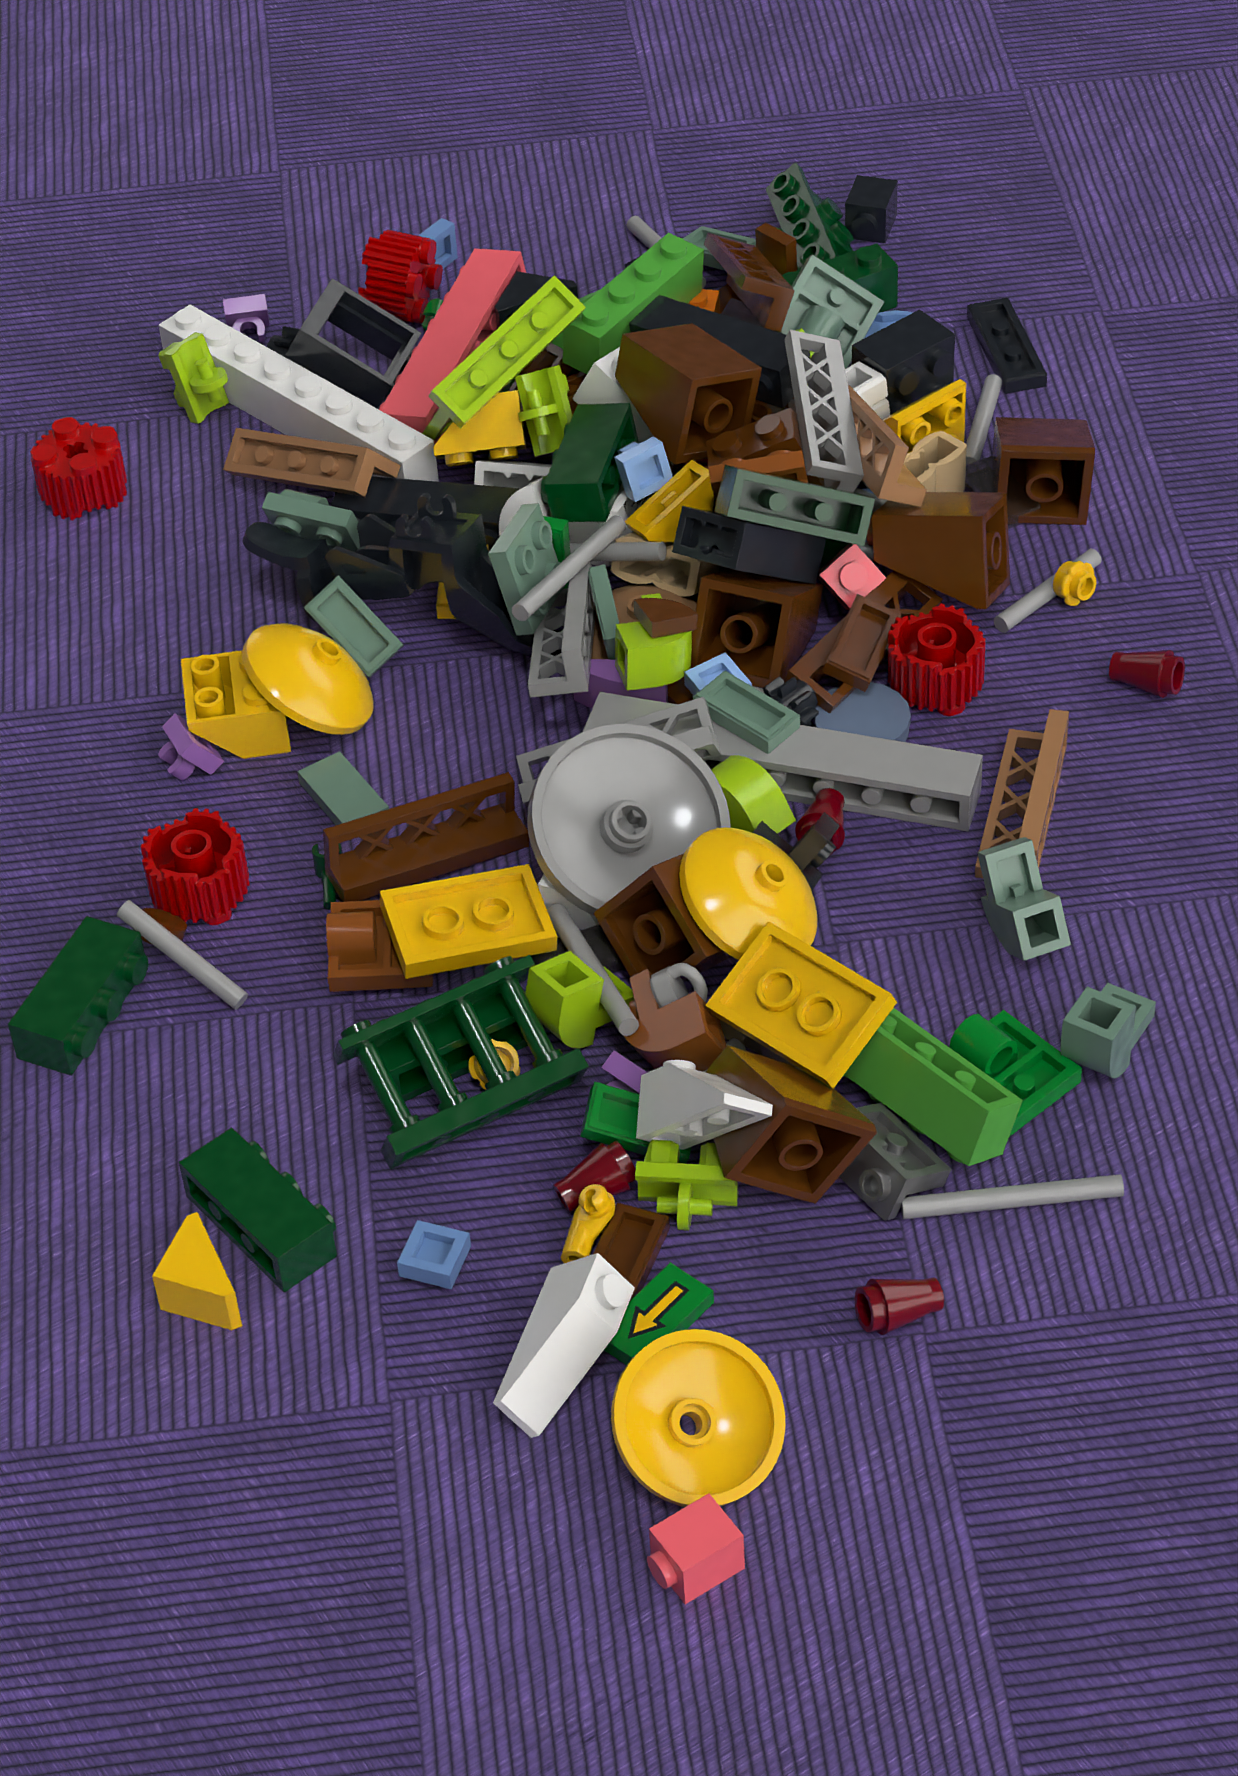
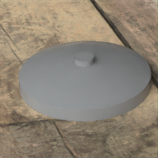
[527,723,731,916]

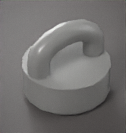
[650,963,708,1008]

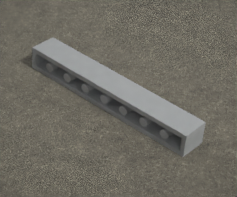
[583,692,983,832]

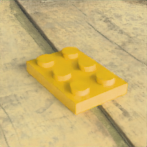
[380,864,558,979]
[705,921,897,1089]

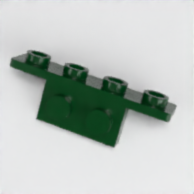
[766,163,854,270]

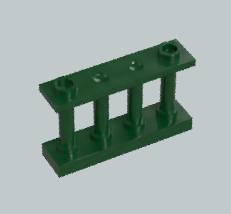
[333,955,589,1169]

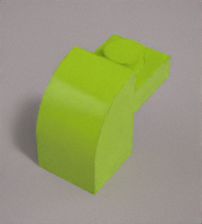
[615,593,692,691]
[711,755,796,834]
[525,951,634,1048]

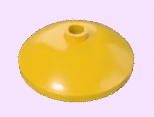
[242,623,374,735]
[679,827,817,960]
[611,1329,785,1507]

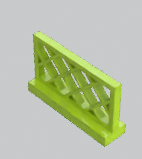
[422,275,586,441]

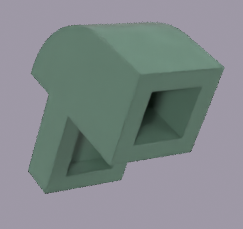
[977,837,1071,961]
[1061,983,1156,1079]

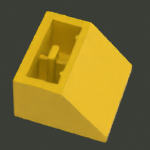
[882,379,966,453]
[433,390,527,467]
[181,650,291,759]

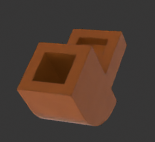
[624,969,726,1071]

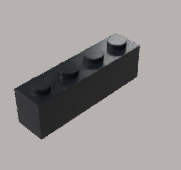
[629,295,810,408]
[331,476,520,551]

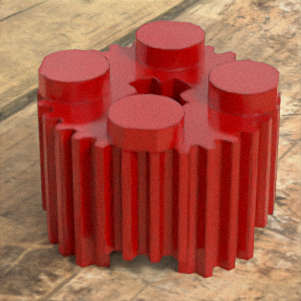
[358,230,443,323]
[30,417,127,521]
[888,603,986,717]
[141,808,250,925]

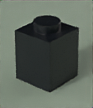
[845,175,898,243]

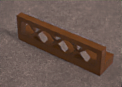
[704,233,795,332]
[784,570,943,713]
[323,772,529,902]

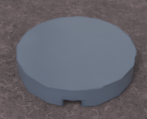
[814,682,911,742]

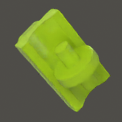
[158,332,229,424]
[515,365,572,456]
[635,1140,738,1231]

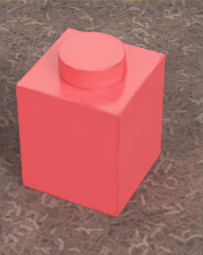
[818,543,886,610]
[647,1493,745,1605]

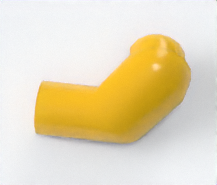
[561,1184,615,1263]

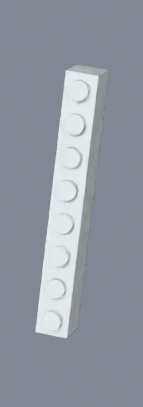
[159,305,439,482]

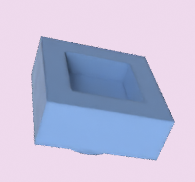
[418,218,458,269]
[397,1220,471,1289]

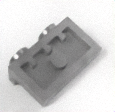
[839,1103,952,1221]

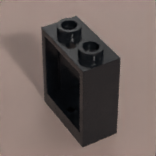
[285,278,421,408]
[672,506,827,584]

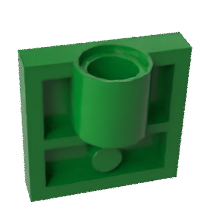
[949,1010,1082,1137]

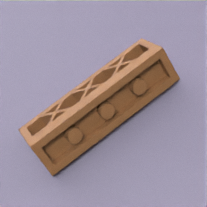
[848,385,927,507]
[223,428,401,497]
[975,709,1069,878]

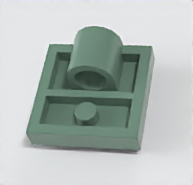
[769,255,884,369]
[262,489,360,552]
[488,503,566,635]

